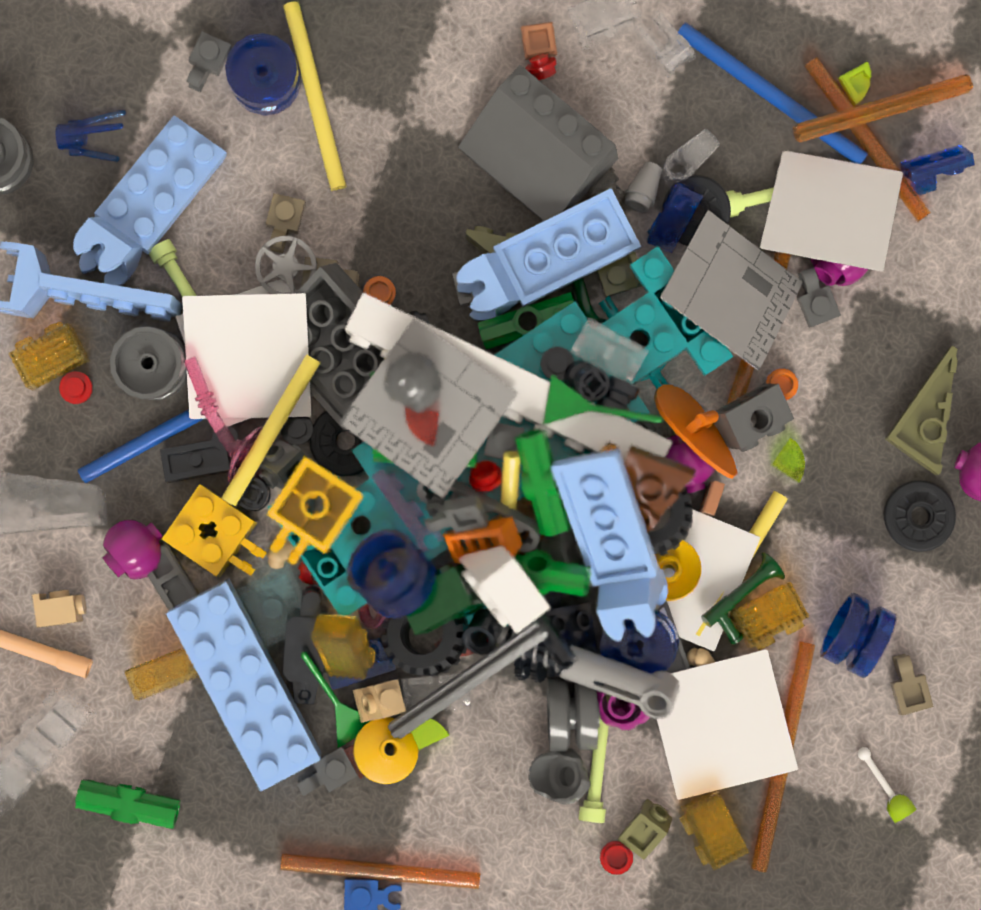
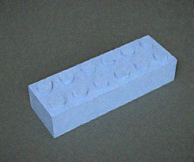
[166,578,322,791]

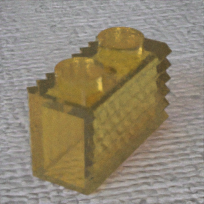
[9,322,90,391]
[730,582,809,650]
[311,614,375,680]
[124,647,199,701]
[679,790,749,871]

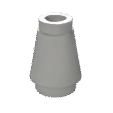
[624,162,662,213]

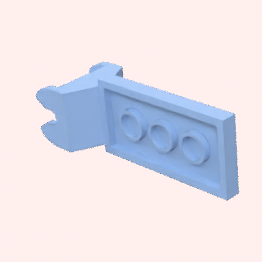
[73,115,227,286]
[457,188,641,321]
[0,241,182,321]
[551,449,668,641]

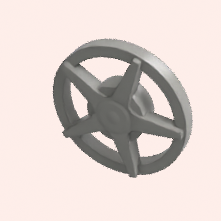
[255,236,317,294]

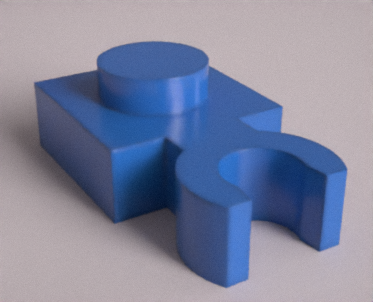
[344,878,402,910]

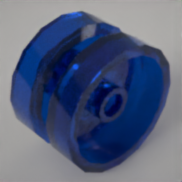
[225,33,302,116]
[347,529,435,618]
[820,593,897,678]
[600,609,680,674]

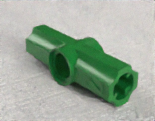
[478,292,574,350]
[515,429,571,536]
[513,550,591,596]
[75,779,181,829]

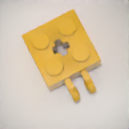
[267,457,365,565]
[162,484,267,577]

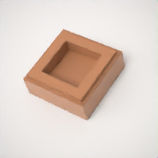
[521,22,557,60]
[699,480,725,517]

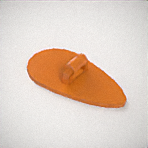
[654,385,737,479]

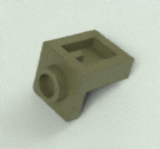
[597,252,642,298]
[618,799,672,860]

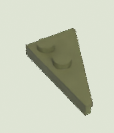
[885,346,958,475]

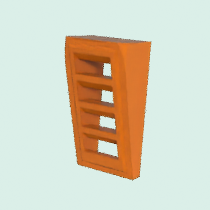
[443,517,522,564]

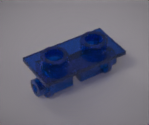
[647,182,703,253]

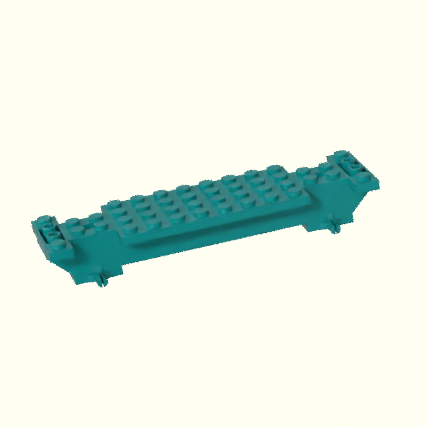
[267,246,733,619]

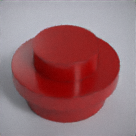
[525,54,557,80]
[59,371,93,404]
[469,460,502,492]
[600,841,633,875]

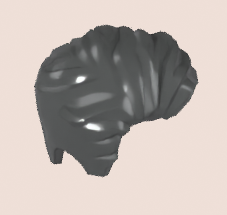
[383,352,442,413]
[528,748,590,804]

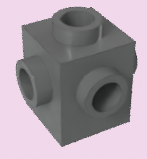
[259,439,306,490]

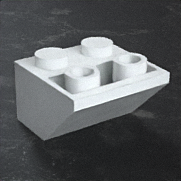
[459,546,550,633]

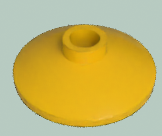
[654,540,702,601]
[353,717,418,784]

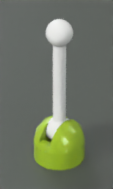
[857,747,917,823]

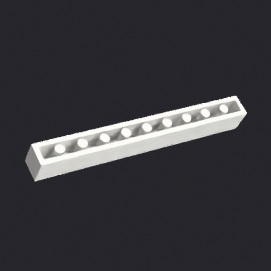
[345,293,672,463]

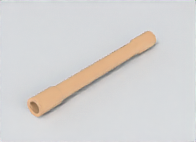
[0,629,93,678]

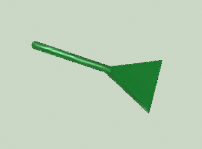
[543,375,663,425]
[301,652,372,748]

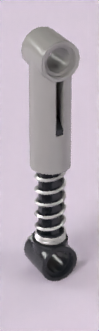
[463,608,680,719]

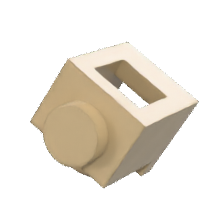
[32,590,87,628]
[353,679,406,723]

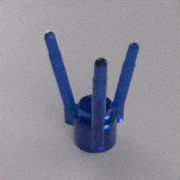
[55,110,126,162]

